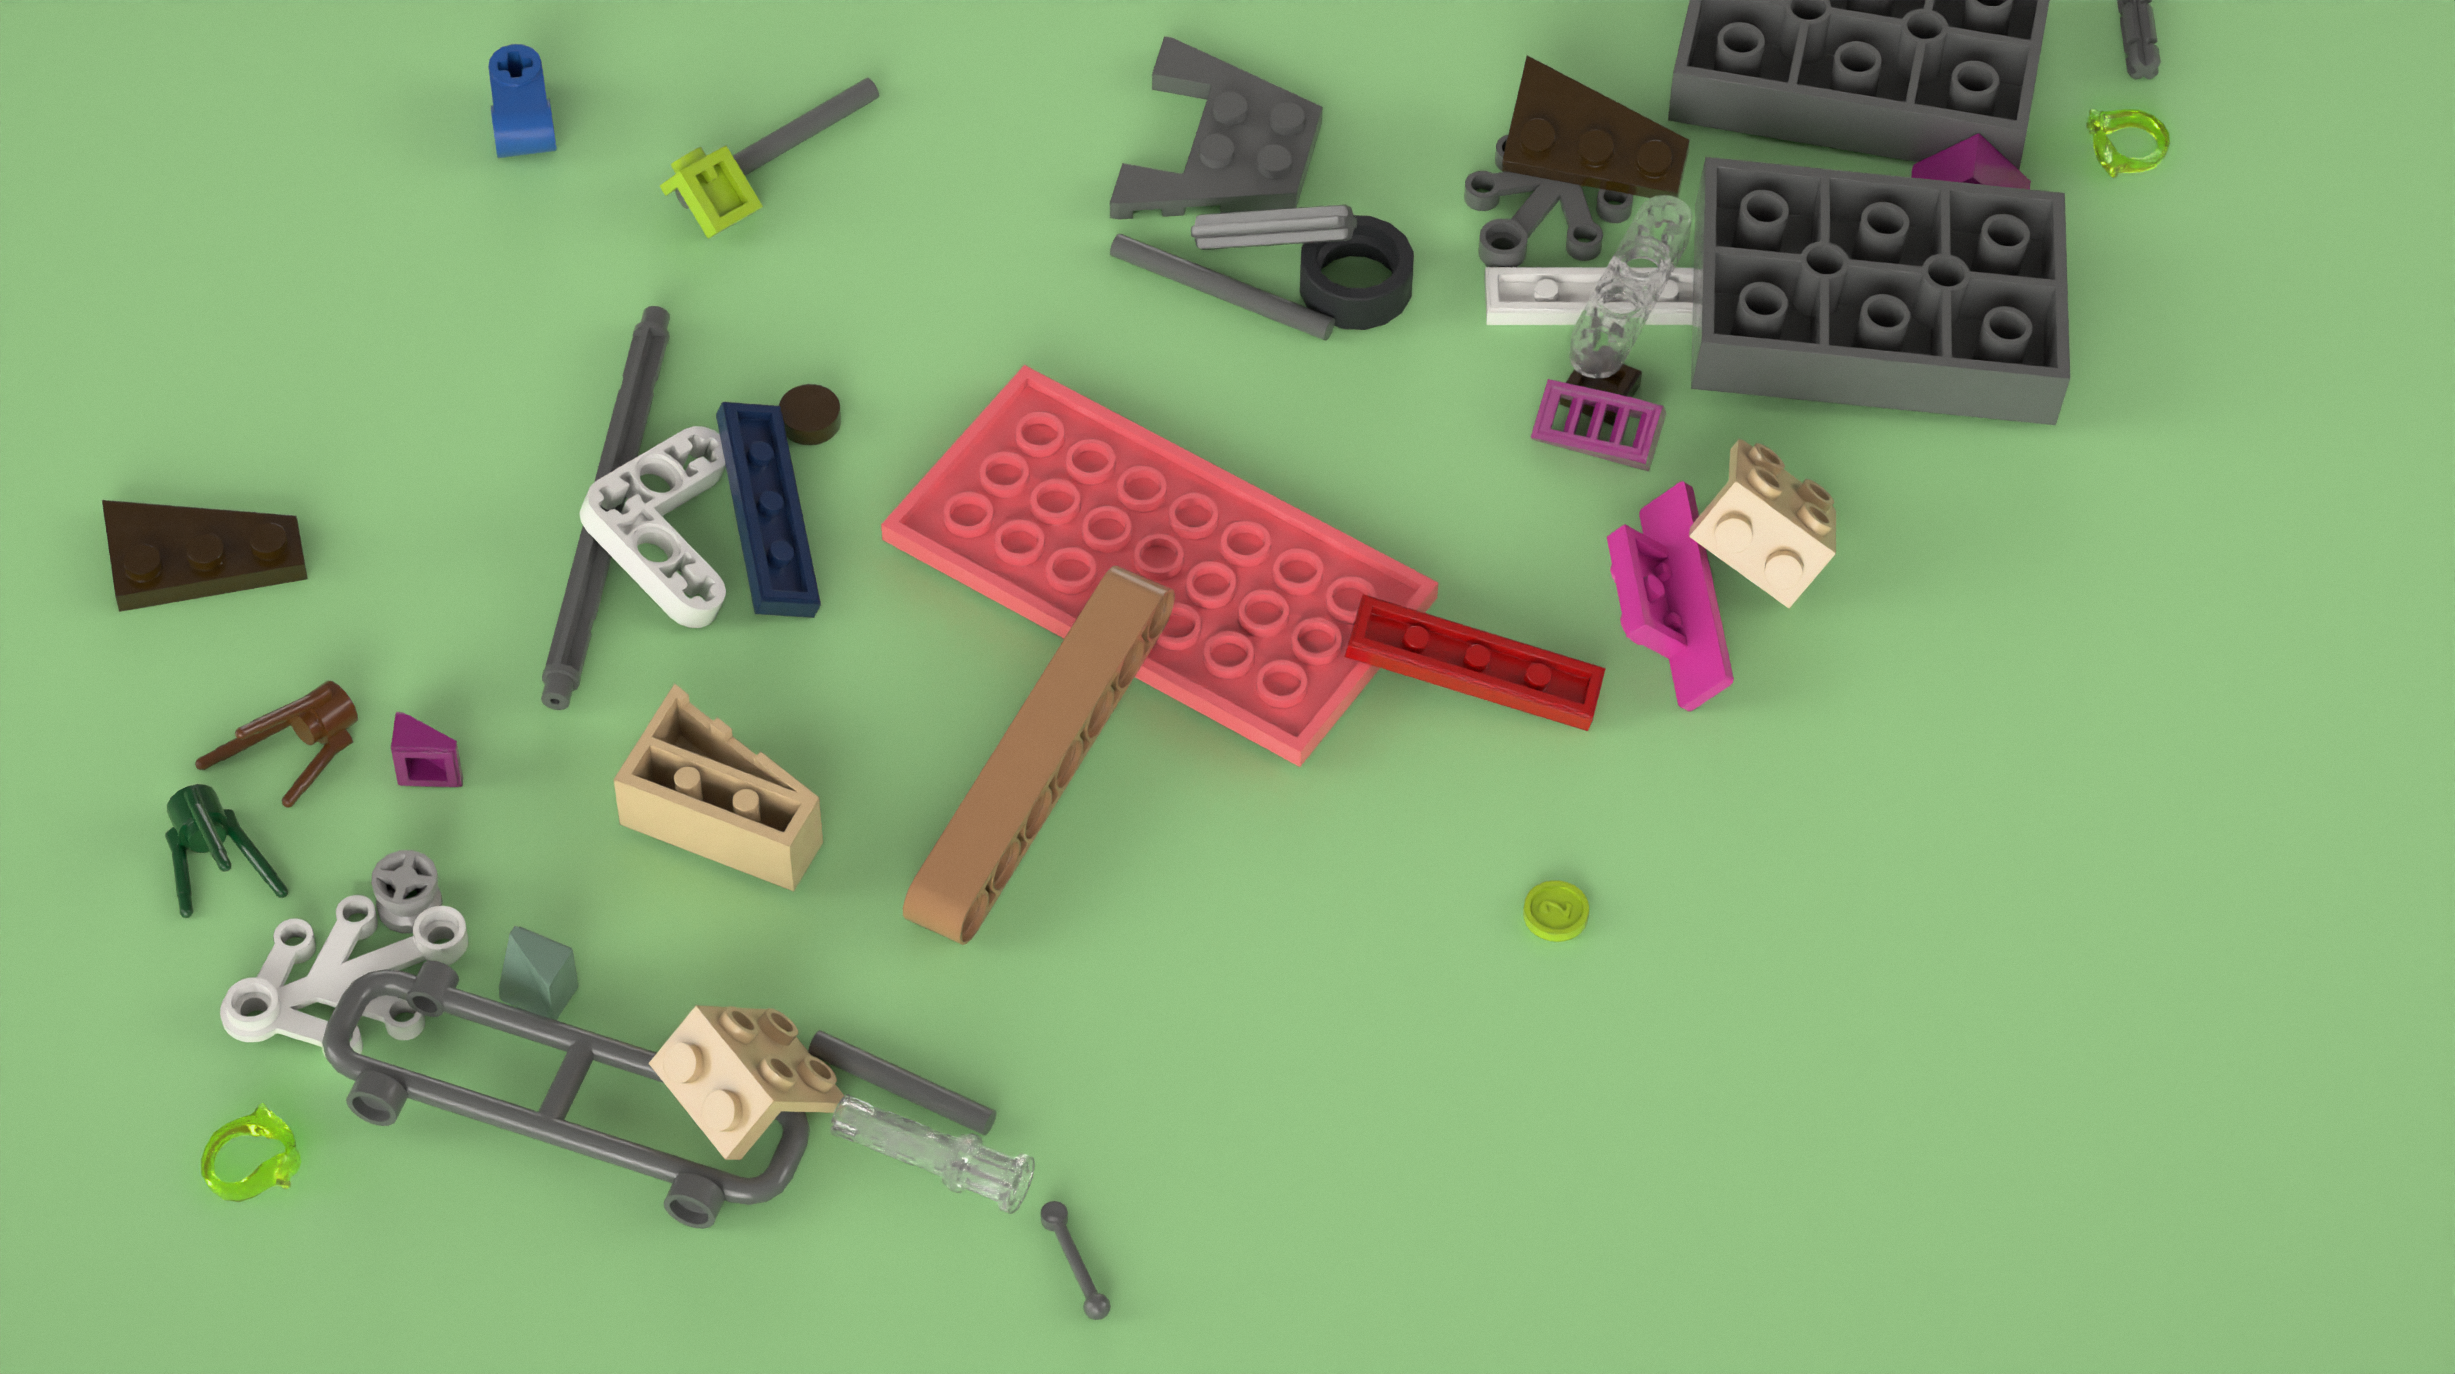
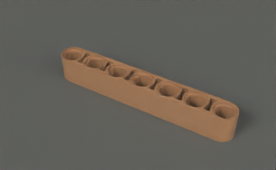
[903,566,1175,945]

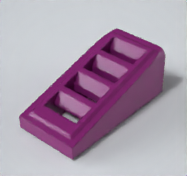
[1531,379,1666,471]

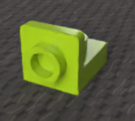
[660,145,763,239]

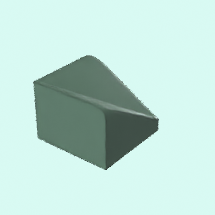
[499,926,579,1020]

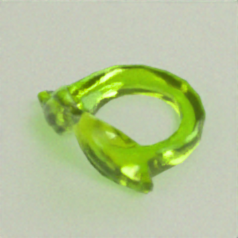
[2086,109,2170,178]
[201,1103,301,1202]

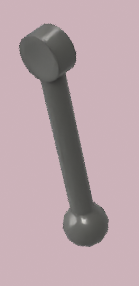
[1041,1201,1111,1320]

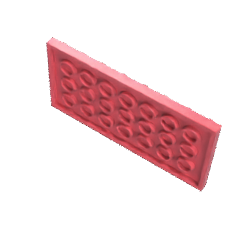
[881,365,1438,767]

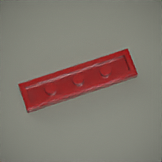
[1344,594,1606,731]

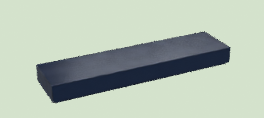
[716,402,821,618]

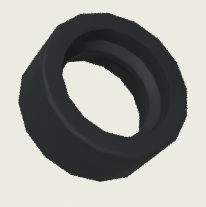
[1300,215,1414,330]

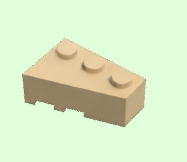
[614,683,823,891]

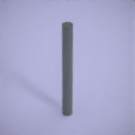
[675,78,879,209]
[1110,233,1335,341]

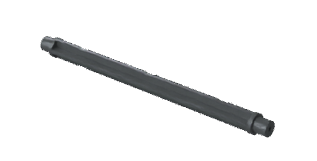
[541,306,670,710]

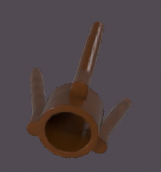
[195,680,358,808]

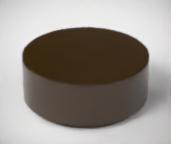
[779,384,841,445]

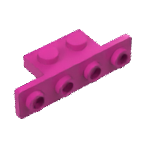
[1607,481,1734,712]

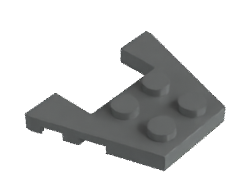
[1110,36,1323,219]

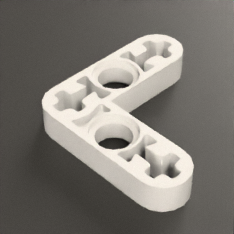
[579,426,726,628]

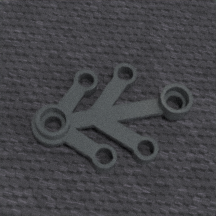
[1464,135,1633,267]

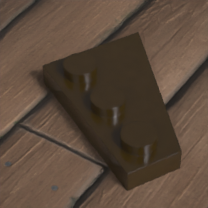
[1502,55,1690,203]
[102,500,308,612]

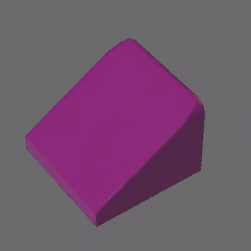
[391,712,463,787]

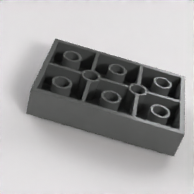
[1668,0,2050,170]
[1691,157,2070,425]

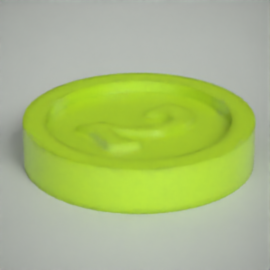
[1523,880,1589,942]

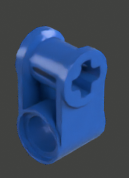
[488,44,557,158]

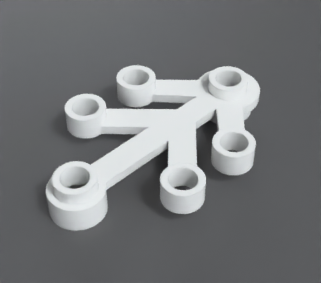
[220,895,468,1058]

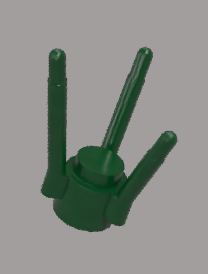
[165,784,288,918]

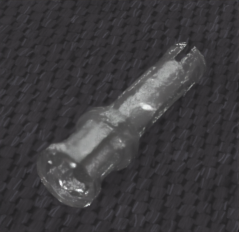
[830,1094,1035,1214]

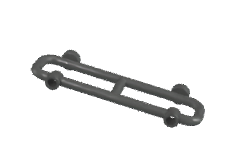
[322,961,810,1229]

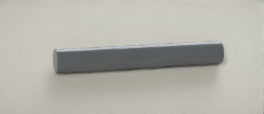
[808,1030,997,1136]

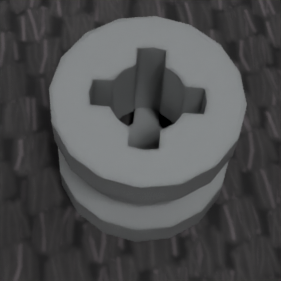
[371,850,443,933]

